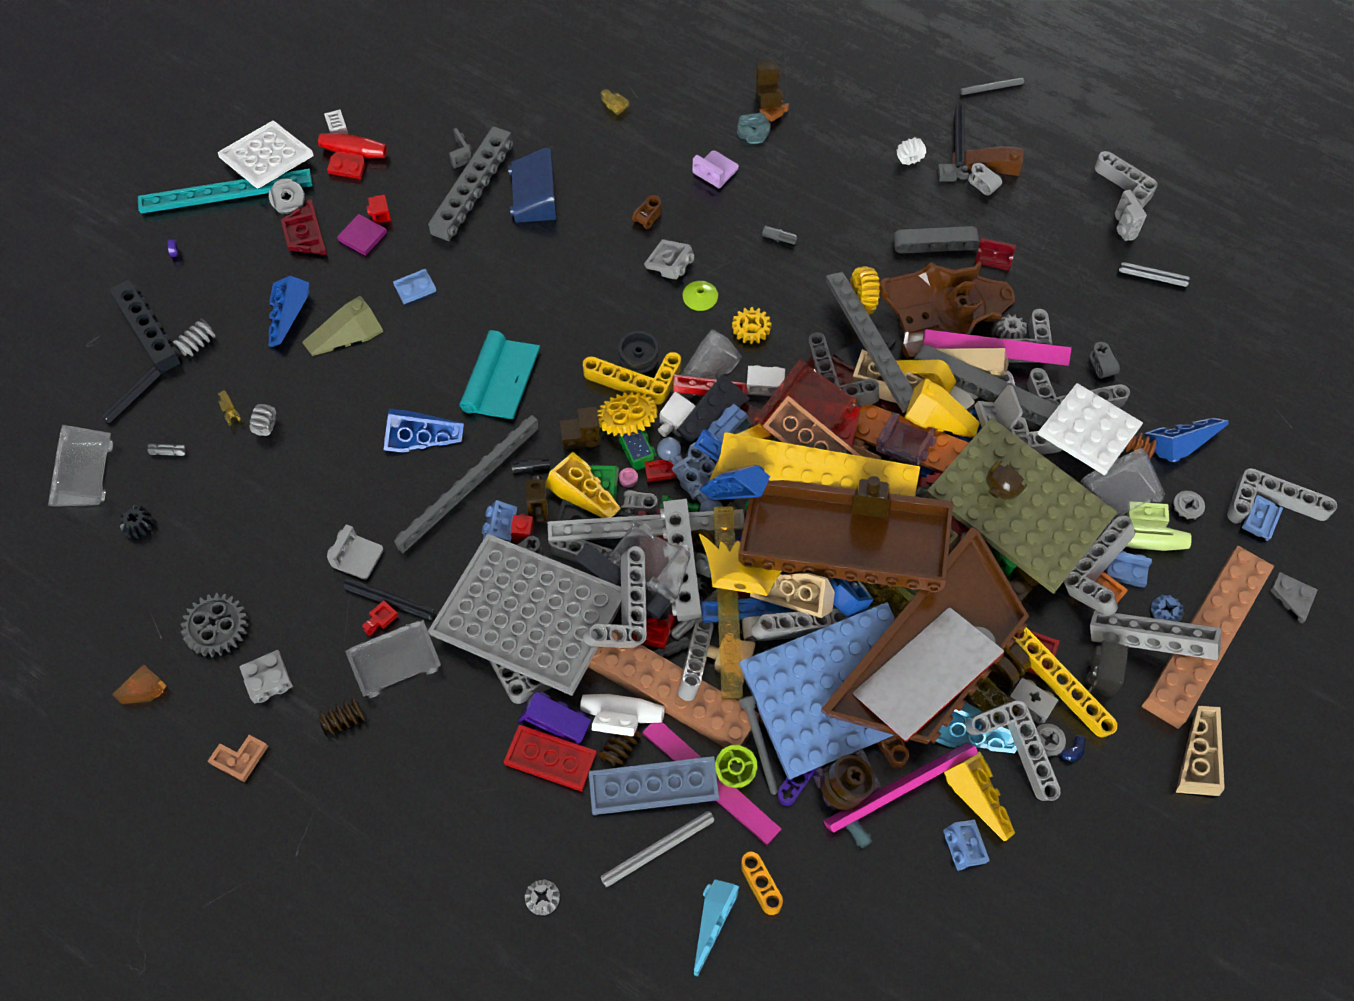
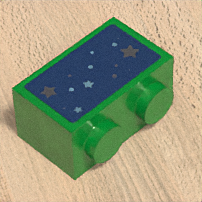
[619,429,656,471]

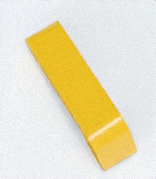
[896,360,956,394]

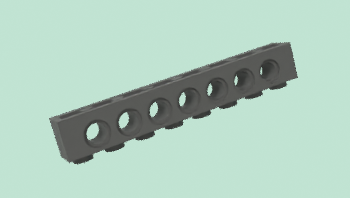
[428,126,513,241]

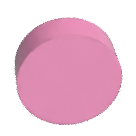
[619,468,638,488]

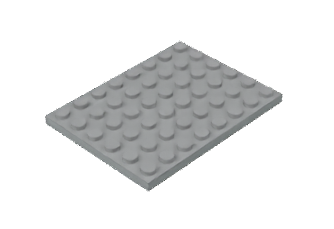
[428,533,621,696]

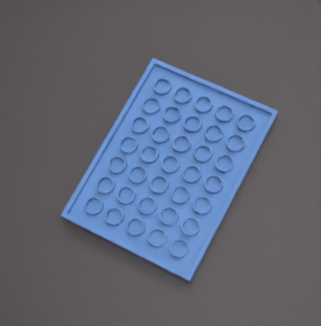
[738,602,895,780]

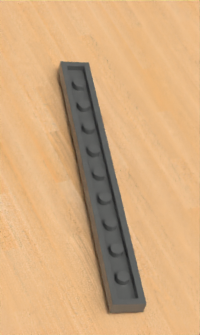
[825,272,914,413]
[394,415,539,553]

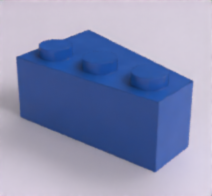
[822,576,873,618]

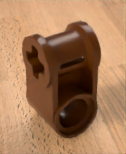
[632,195,662,229]
[877,735,909,769]

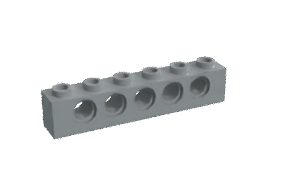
[660,499,702,621]
[1090,610,1222,660]

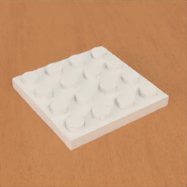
[217,121,313,189]
[1038,383,1143,475]

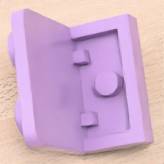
[693,151,739,189]

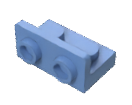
[482,500,517,542]
[1106,550,1152,588]
[943,820,990,871]

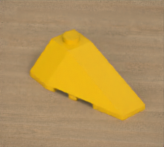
[905,378,980,439]
[546,452,621,518]
[944,752,1015,841]

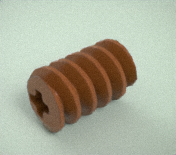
[1126,433,1157,463]

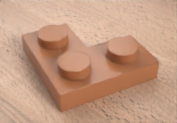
[208,735,268,782]

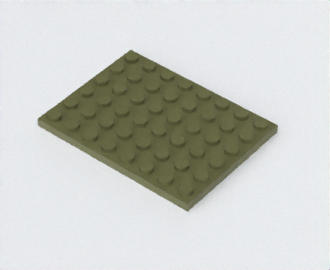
[925,418,1117,594]

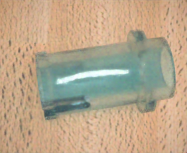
[846,819,872,848]

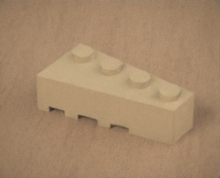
[852,350,924,403]
[1175,706,1225,796]

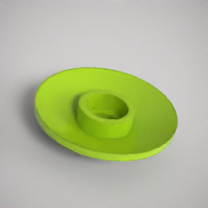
[683,281,718,311]

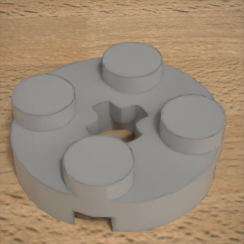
[269,179,305,214]

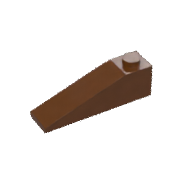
[952,146,1024,176]

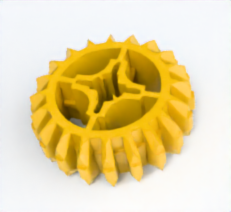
[850,266,880,315]

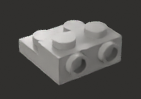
[1115,189,1147,241]
[644,239,694,279]
[239,650,293,704]

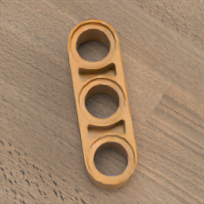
[741,852,783,915]

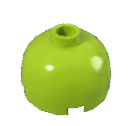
[715,745,757,788]

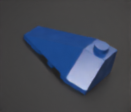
[269,276,309,347]
[384,408,464,452]
[699,465,771,500]

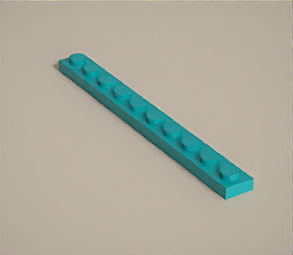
[138,169,312,213]

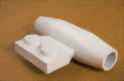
[580,694,665,736]

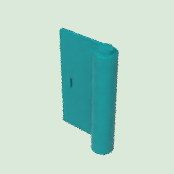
[459,330,540,419]

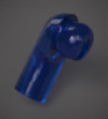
[1062,736,1086,762]

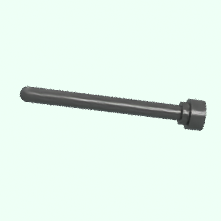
[738,695,778,795]

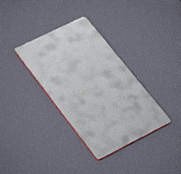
[853,608,1004,741]

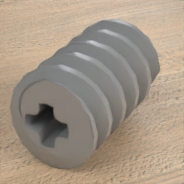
[173,318,216,356]

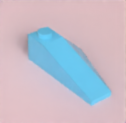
[936,703,1024,753]
[694,880,739,976]

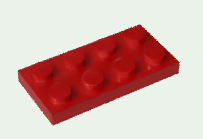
[503,724,597,792]

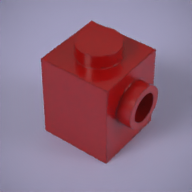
[366,194,391,224]
[510,514,535,544]

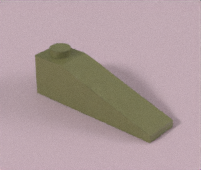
[302,296,383,356]

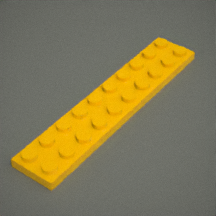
[718,432,920,497]

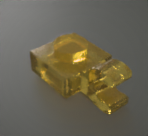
[601,89,629,115]
[218,391,241,425]

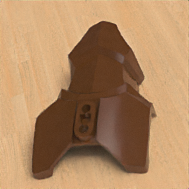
[879,261,1015,360]

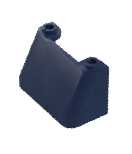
[508,147,556,222]

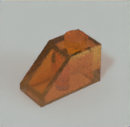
[112,665,166,704]

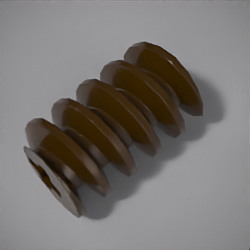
[319,698,366,737]
[598,730,642,768]

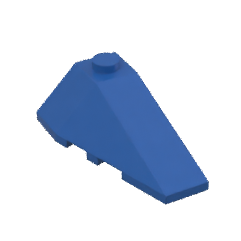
[1145,418,1228,462]

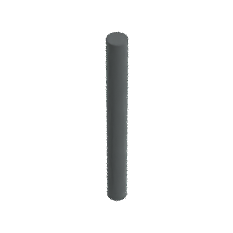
[960,77,1024,95]

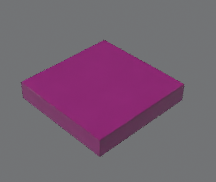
[337,214,387,256]

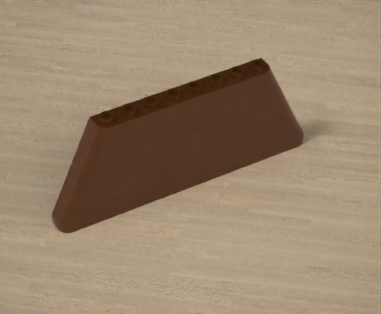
[821,527,1029,744]

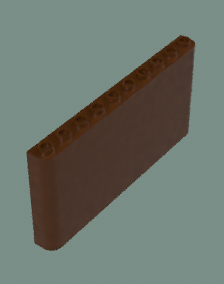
[738,480,953,592]

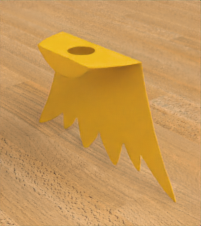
[699,534,782,596]

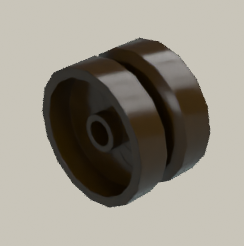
[987,643,1031,689]
[820,754,876,811]

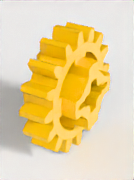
[732,307,771,344]

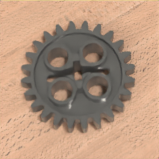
[181,593,249,657]

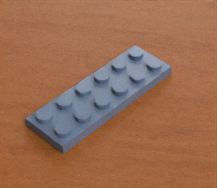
[589,756,719,815]

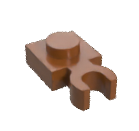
[760,100,789,122]

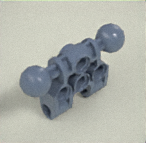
[657,437,724,512]

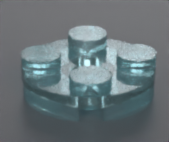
[737,113,770,144]

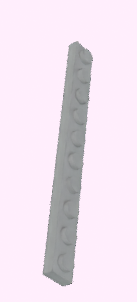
[548,509,744,543]

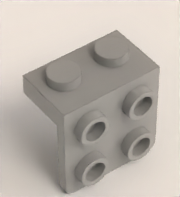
[974,385,1023,431]
[327,524,384,580]

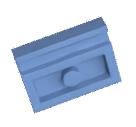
[393,269,436,304]
[1242,495,1283,541]

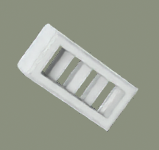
[324,110,348,134]

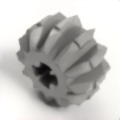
[995,314,1027,339]
[249,404,277,436]

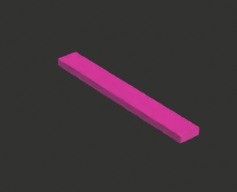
[922,330,1071,366]
[643,722,781,846]
[824,742,978,832]

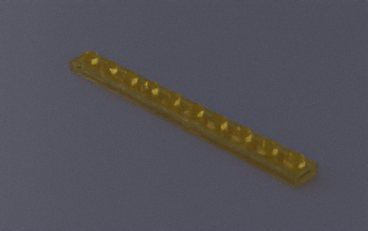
[713,507,743,699]

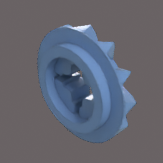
[1151,594,1184,622]

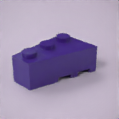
[517,692,591,744]

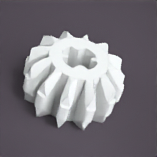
[897,137,927,165]

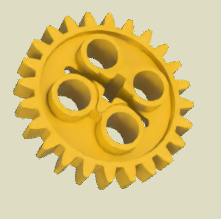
[597,392,658,436]

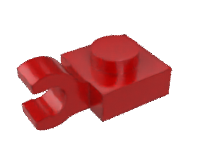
[362,600,398,636]

